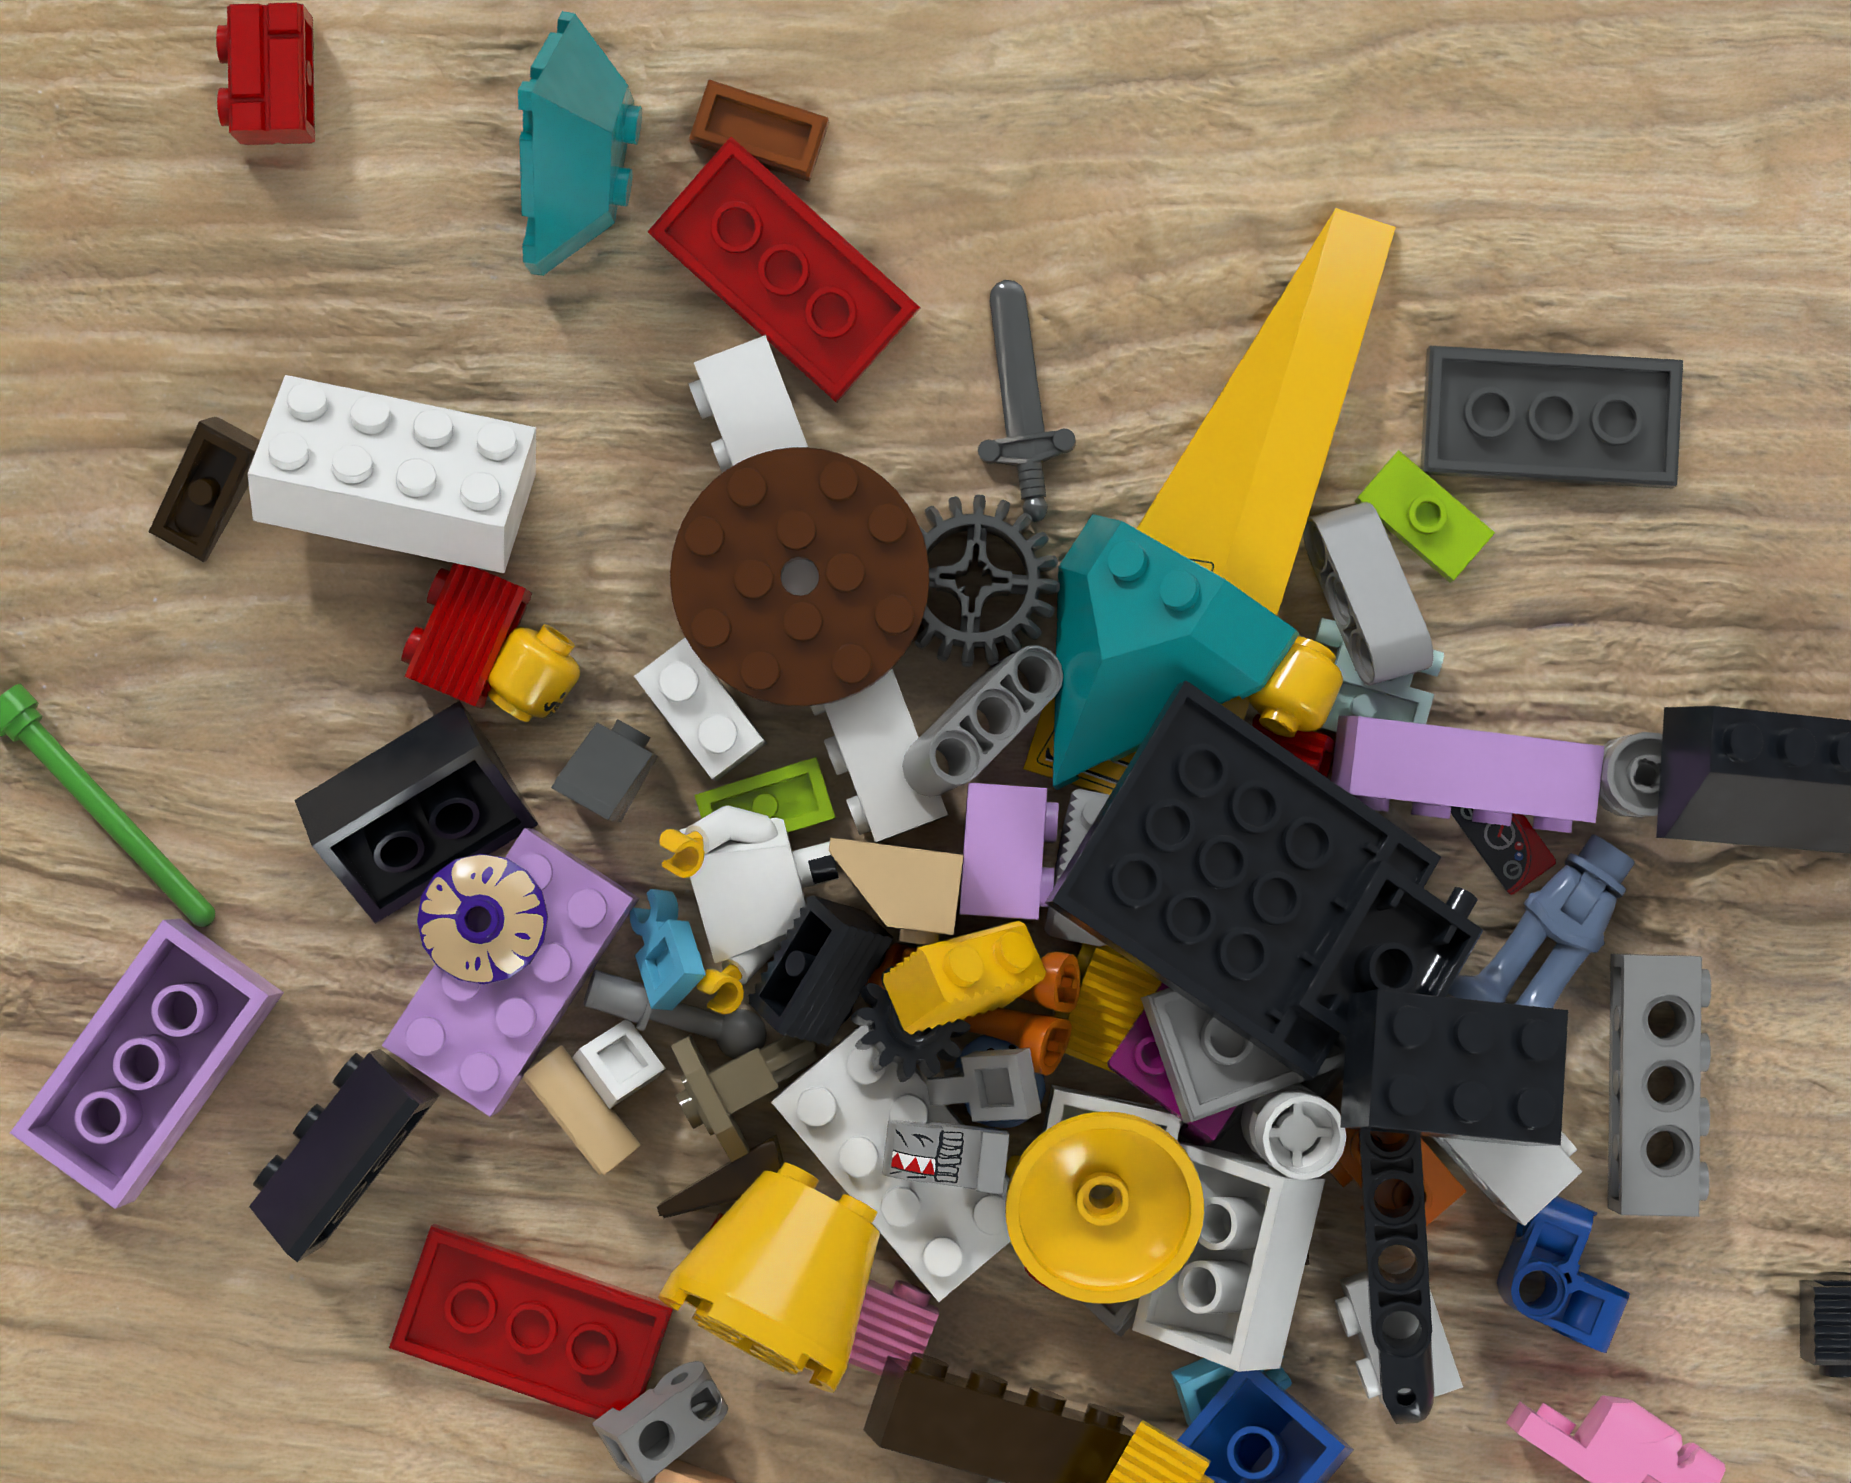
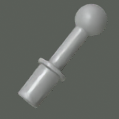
[584,970,767,1059]

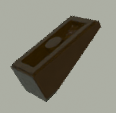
[149,417,260,562]
[657,1134,784,1219]

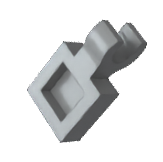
[926,1048,1041,1122]

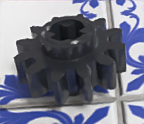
[851,966,971,1082]

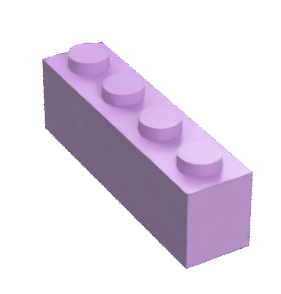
[1331,715,1605,833]

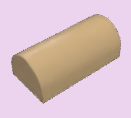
[523,1045,641,1175]

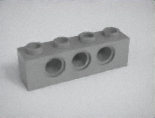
[1608,954,1711,1217]

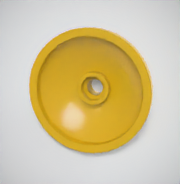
[1005,1112,1204,1304]

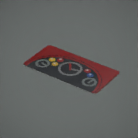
[1451,806,1556,895]

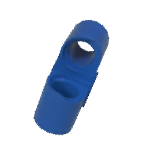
[1497,1196,1630,1353]

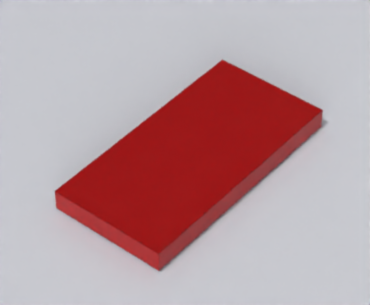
[647,136,921,403]
[389,1224,674,1419]

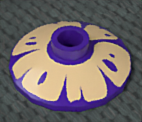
[417,854,548,984]

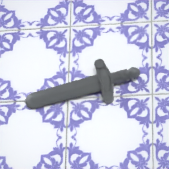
[978,280,1076,522]

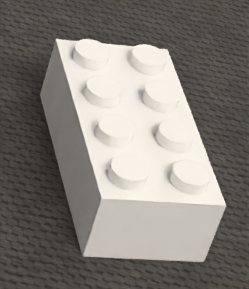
[248,375,536,573]
[771,1025,1011,1302]

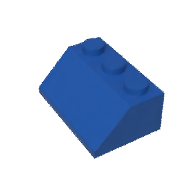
[1177,1370,1354,1483]

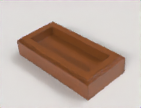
[689,80,829,182]

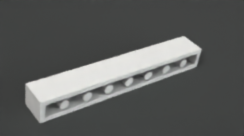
[688,335,948,843]

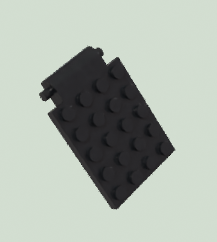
[1045,681,1483,1080]

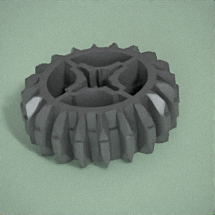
[915,495,1060,668]

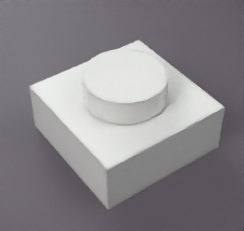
[572,1019,666,1109]

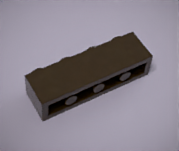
[863,1352,1134,1483]

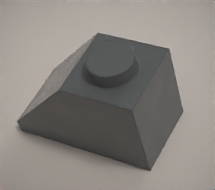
[551,719,658,822]

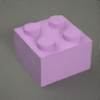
[959,783,1059,920]

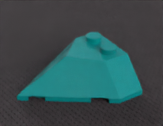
[518,11,642,276]
[1053,514,1300,790]

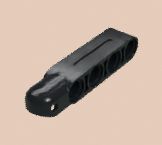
[1358,1129,1435,1424]

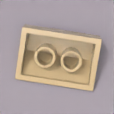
[829,838,964,945]

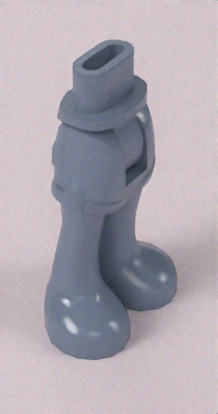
[1447,834,1635,1008]

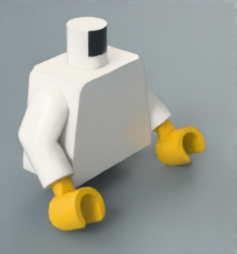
[659,805,839,1014]

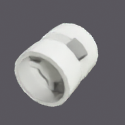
[1241,1083,1347,1180]

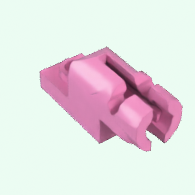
[1506,1395,1725,1483]

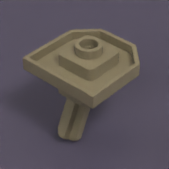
[671,1035,818,1162]

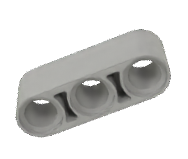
[1303,502,1433,686]
[902,645,1063,797]

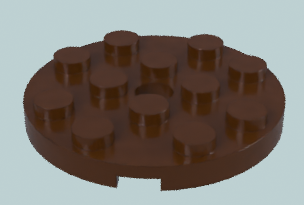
[670,447,929,707]

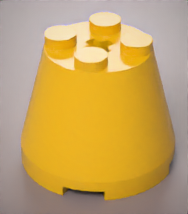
[658,1162,880,1393]

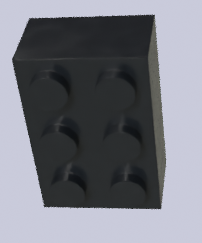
[1340,989,1568,1146]

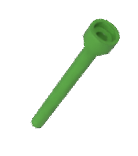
[0,684,215,927]

